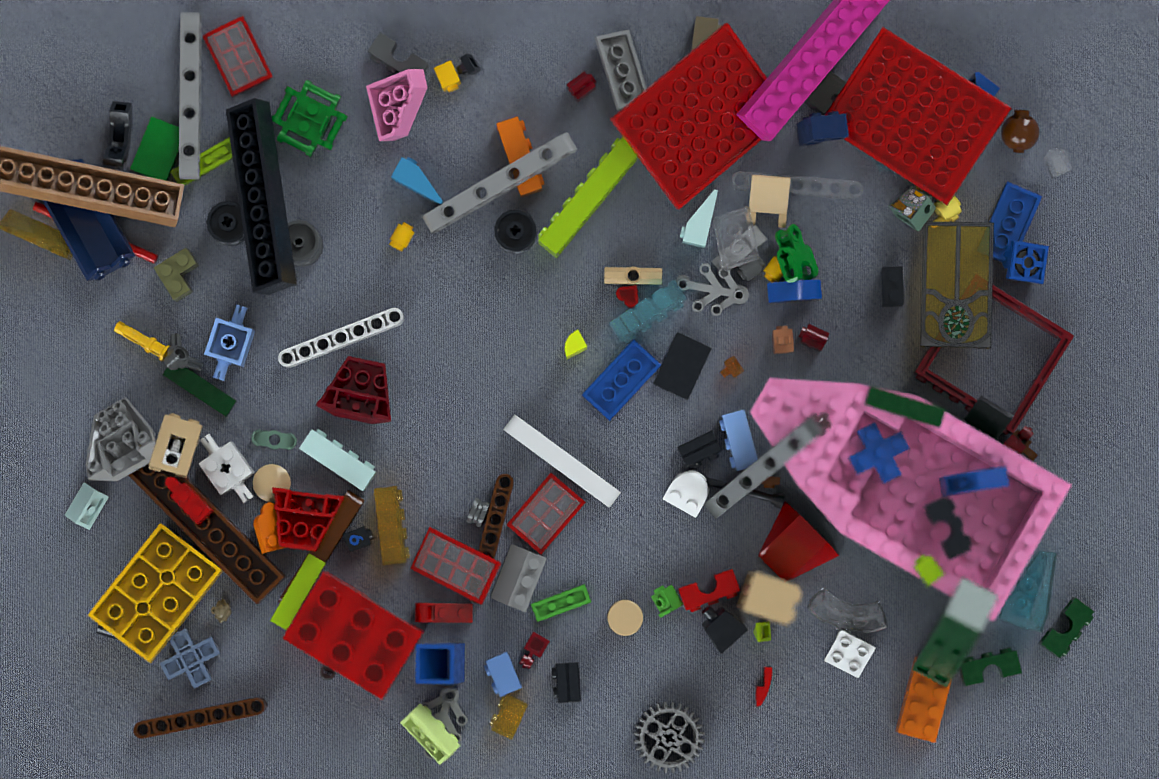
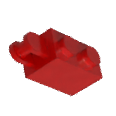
[165,477,214,524]

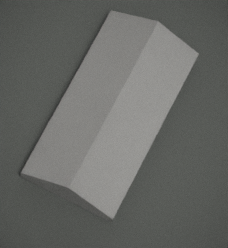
[595,30,647,110]

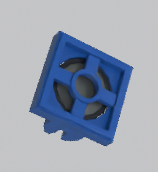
[1002,240,1049,284]

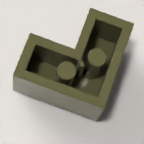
[154,248,199,302]

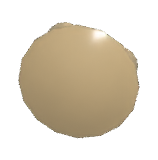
[253,464,291,502]

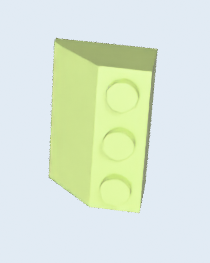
[400,703,460,765]

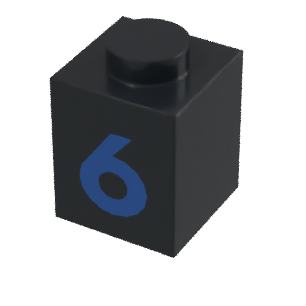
[343,526,374,552]

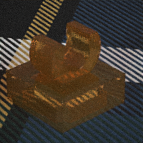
[720,356,744,378]

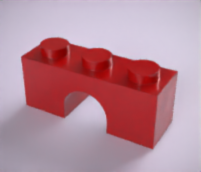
[678,569,741,613]

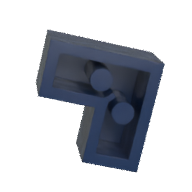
[796,111,849,146]

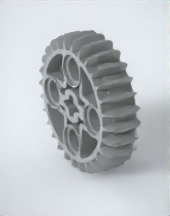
[634,702,705,773]

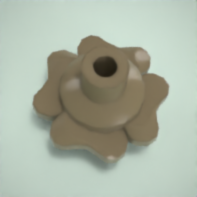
[211,599,232,623]

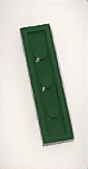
[162,367,237,417]
[864,386,946,428]

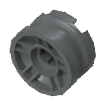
[466,498,490,528]

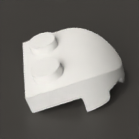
[663,470,710,518]

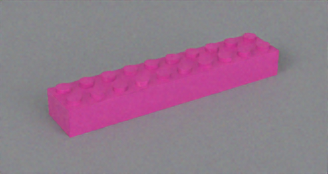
[736,0,890,141]

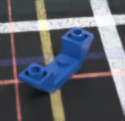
[939,467,1009,497]

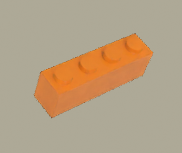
[496,116,545,198]

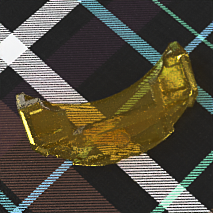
[0,209,72,260]

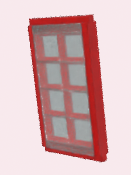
[410,527,502,605]

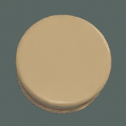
[607,600,643,636]

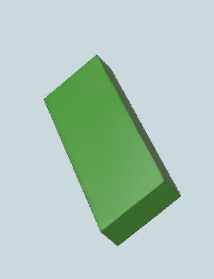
[531,584,591,622]

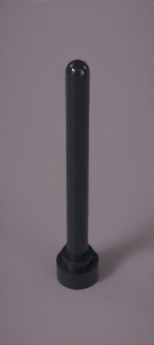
[704,476,785,509]

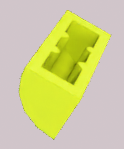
[565,330,587,359]

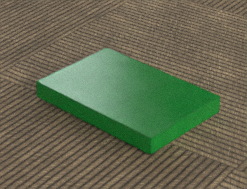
[130,116,179,181]

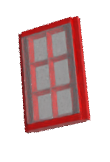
[202,16,273,97]
[506,473,586,555]

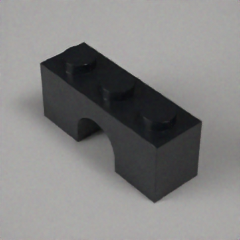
[922,496,973,560]

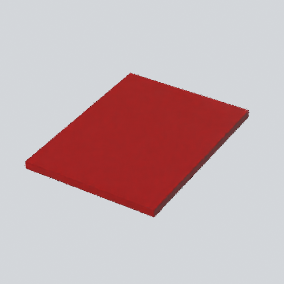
[610,23,767,210]
[825,27,1012,206]

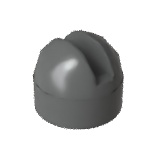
[320,665,336,680]

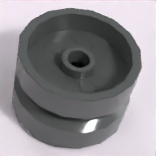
[288,220,323,267]

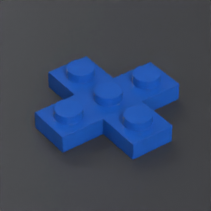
[848,422,910,484]

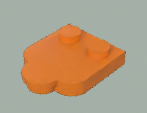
[254,502,286,554]

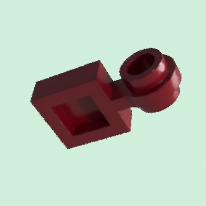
[1002,425,1034,455]
[519,632,550,669]

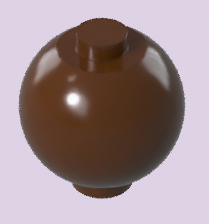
[1001,110,1040,153]

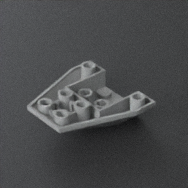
[85,397,155,481]

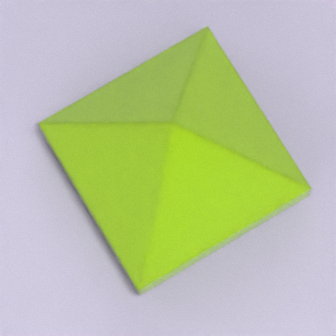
[753,621,771,642]

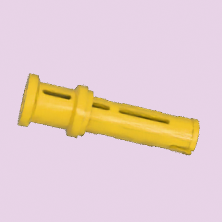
[114,321,170,361]

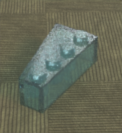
[609,279,687,344]

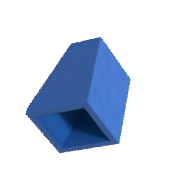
[416,643,465,684]

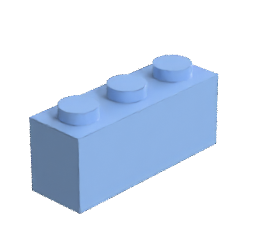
[719,410,758,472]

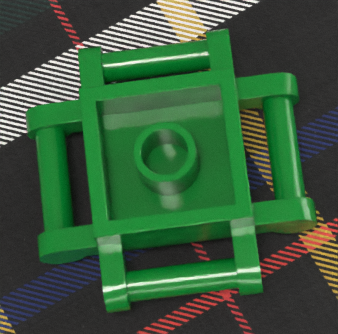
[272,80,348,157]

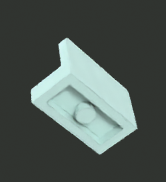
[65,483,109,530]

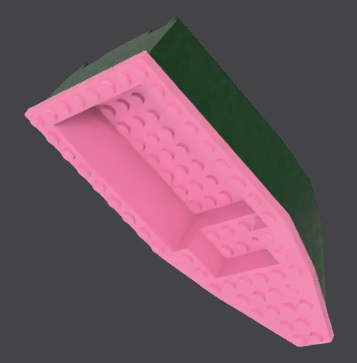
[750,378,1071,621]

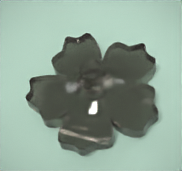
[811,412,833,436]

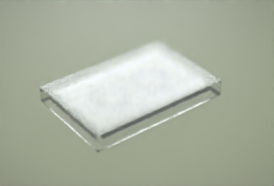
[712,206,760,271]

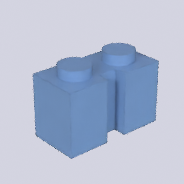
[484,652,522,697]

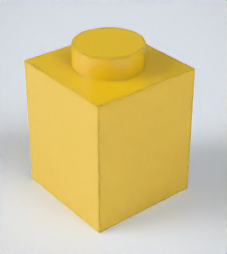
[434,60,461,92]

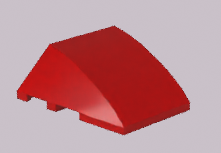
[272,487,345,552]
[758,501,839,582]

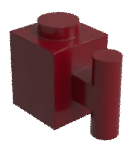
[566,71,597,102]
[798,324,830,352]

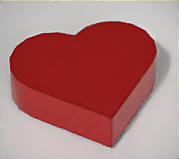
[616,285,639,308]

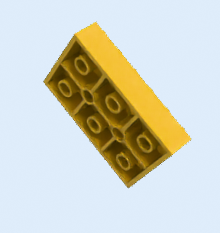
[88,523,223,664]

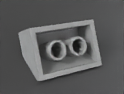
[490,544,547,612]

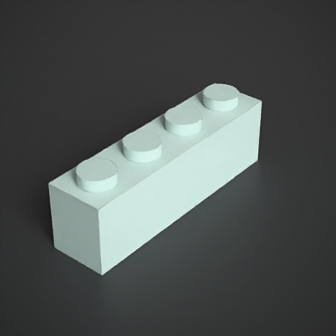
[299,429,377,491]

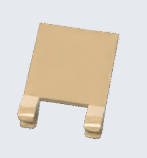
[747,175,791,228]

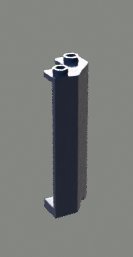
[43,159,136,281]

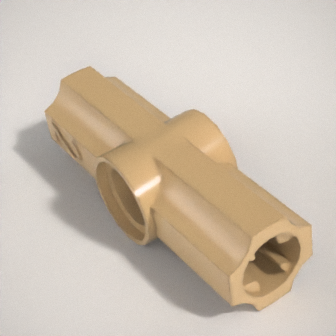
[604,267,662,285]

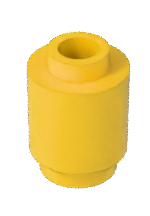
[389,222,415,252]
[763,256,783,283]

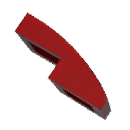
[756,666,772,706]

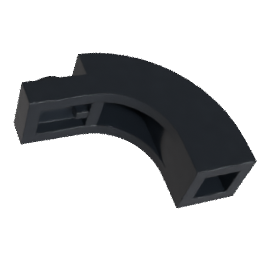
[103,101,132,167]

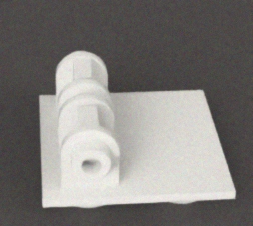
[824,630,876,678]

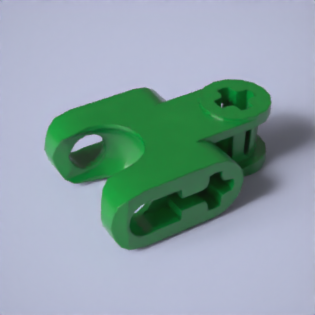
[775,224,819,283]

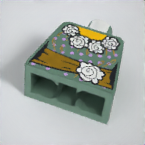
[889,187,936,232]

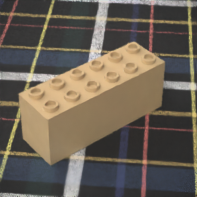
[736,570,802,625]

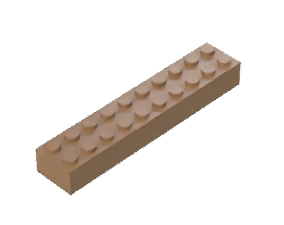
[0,146,184,227]

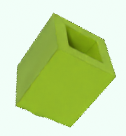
[912,554,945,586]

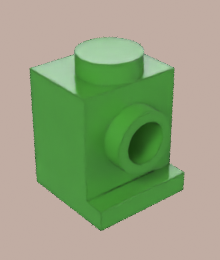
[651,584,683,618]

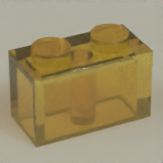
[490,694,529,740]

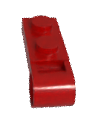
[415,603,473,623]

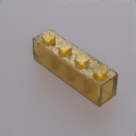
[374,486,410,565]

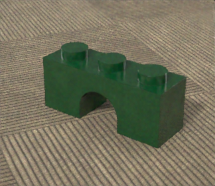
[1038,597,1094,658]
[959,647,1022,686]

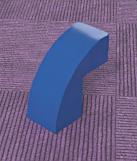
[767,280,822,303]

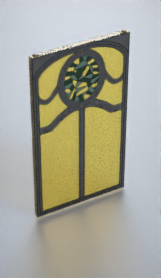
[920,221,994,349]

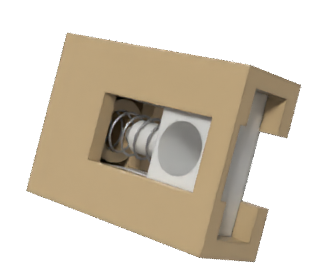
[149,413,202,480]

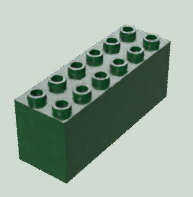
[912,578,998,687]

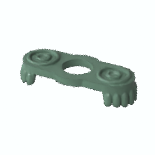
[251,429,297,450]

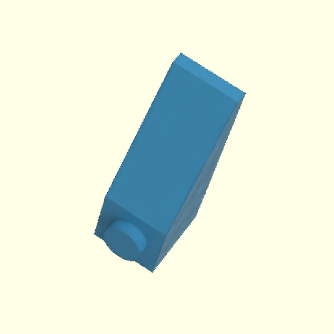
[391,157,443,205]

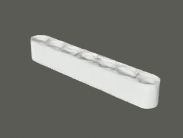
[278,308,404,368]
[503,414,621,508]

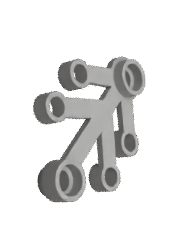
[675,263,749,316]
[422,686,468,759]

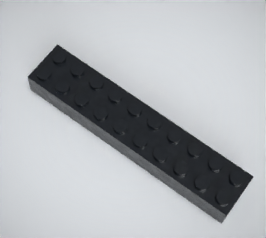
[226,98,297,295]

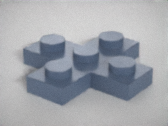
[160,628,221,689]

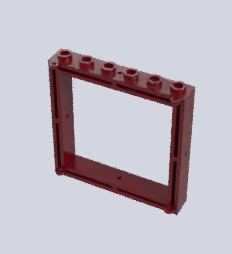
[913,275,1074,435]

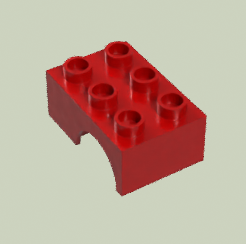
[282,571,426,700]

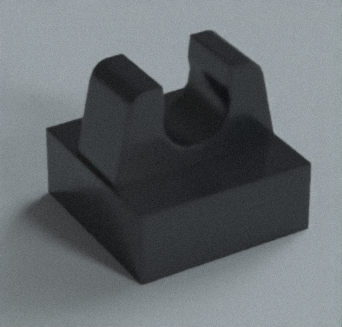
[456,54,481,75]

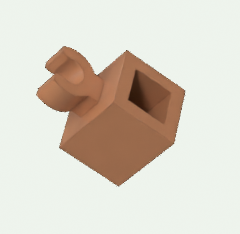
[772,326,794,354]

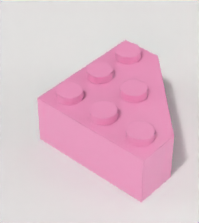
[366,69,428,141]

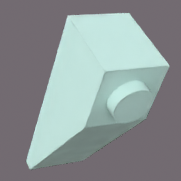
[680,189,718,248]

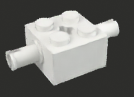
[199,434,255,503]

